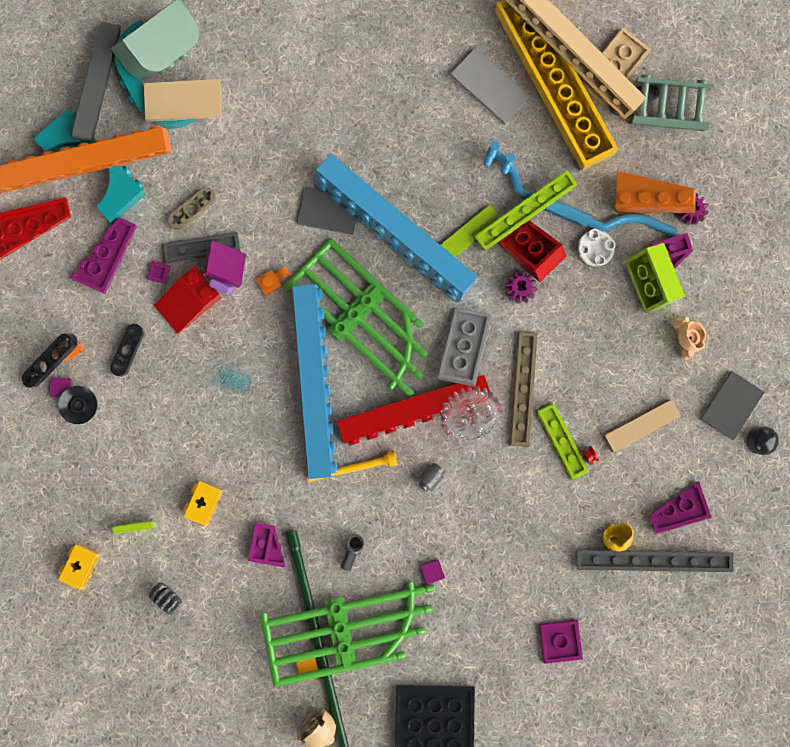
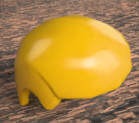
[602,522,634,551]

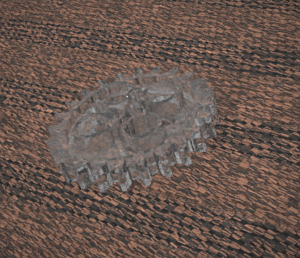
[440,387,504,446]

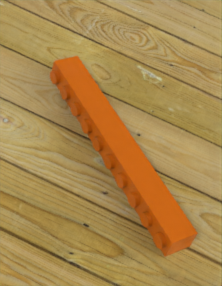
[0,125,172,194]

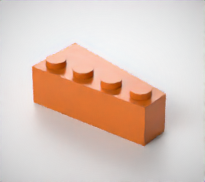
[615,171,696,213]

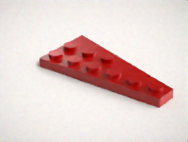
[0,198,72,260]

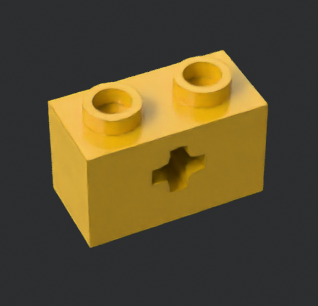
[183,481,223,526]
[58,544,100,590]

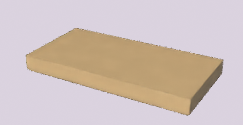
[581,27,652,107]
[144,79,222,122]

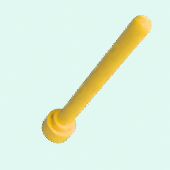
[306,450,398,482]

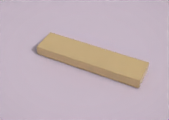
[604,400,681,453]

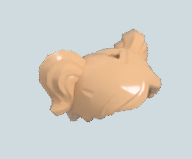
[673,316,706,360]

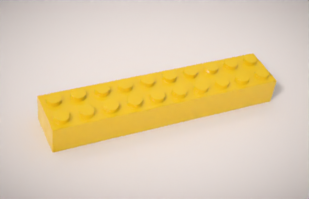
[495,0,618,172]

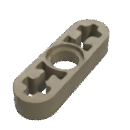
[168,187,216,230]

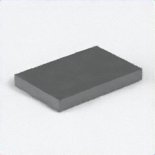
[298,187,357,235]
[701,371,765,440]

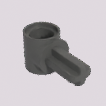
[340,534,364,571]

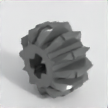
[149,583,183,614]

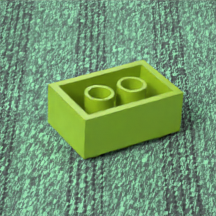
[625,243,685,313]

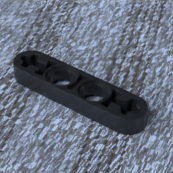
[22,333,77,388]

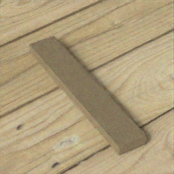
[510,331,538,447]

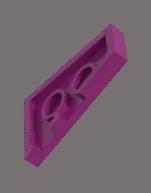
[649,481,712,535]

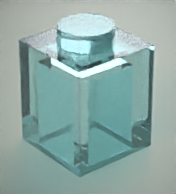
[222,369,253,396]

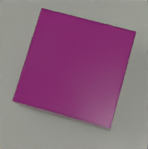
[147,261,171,284]
[50,377,72,397]
[420,560,445,585]

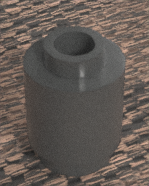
[417,462,445,492]

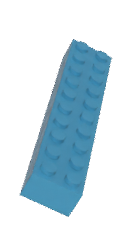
[316,154,478,303]

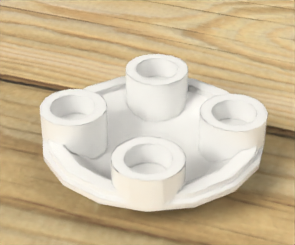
[578,229,616,267]

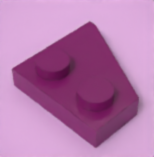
[650,233,693,268]
[248,522,286,567]

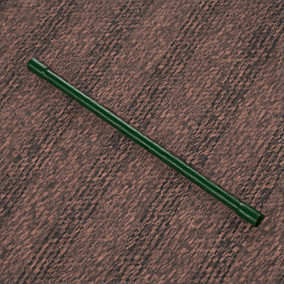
[286,530,349,747]

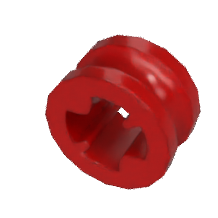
[582,446,599,465]

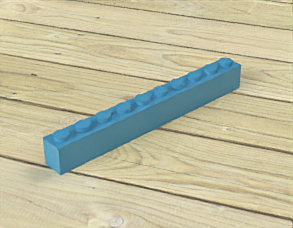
[293,284,337,479]

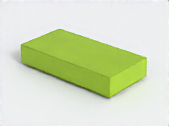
[113,521,156,534]

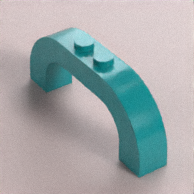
[115,20,195,129]

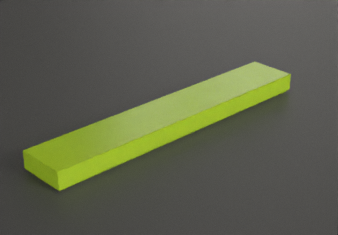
[474,170,578,252]

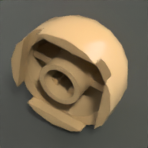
[297,708,336,747]

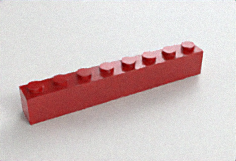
[337,375,492,446]

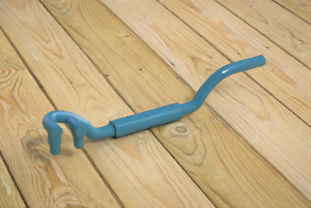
[483,141,677,237]

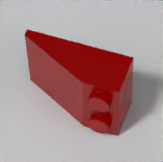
[498,220,566,282]
[154,266,222,334]

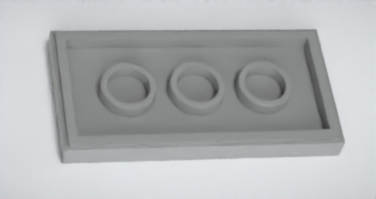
[450,48,531,125]
[437,307,492,387]

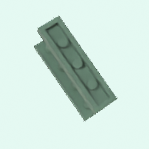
[630,75,714,131]

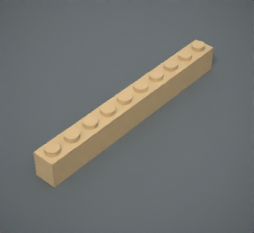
[506,0,646,119]

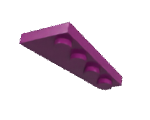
[70,217,137,294]

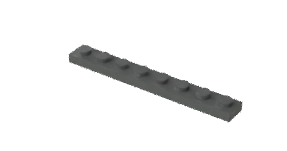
[576,550,734,572]

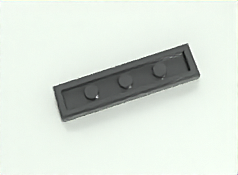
[163,232,241,263]

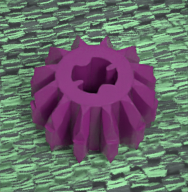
[676,193,709,225]
[505,271,537,304]

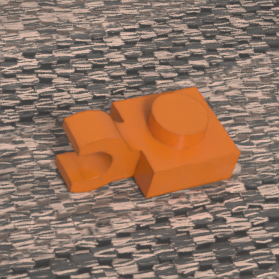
[255,267,291,296]

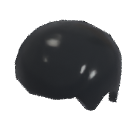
[746,426,779,455]

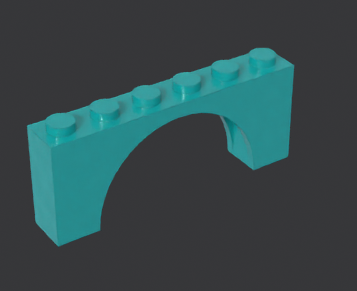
[34,109,146,224]

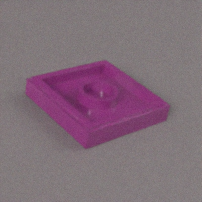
[204,241,246,288]
[539,620,583,664]

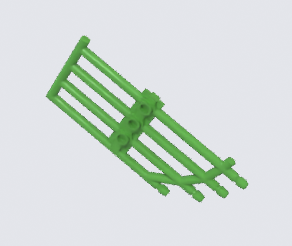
[282,237,428,398]
[260,582,435,688]

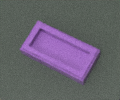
[209,279,237,294]

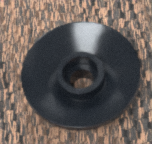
[58,386,98,424]

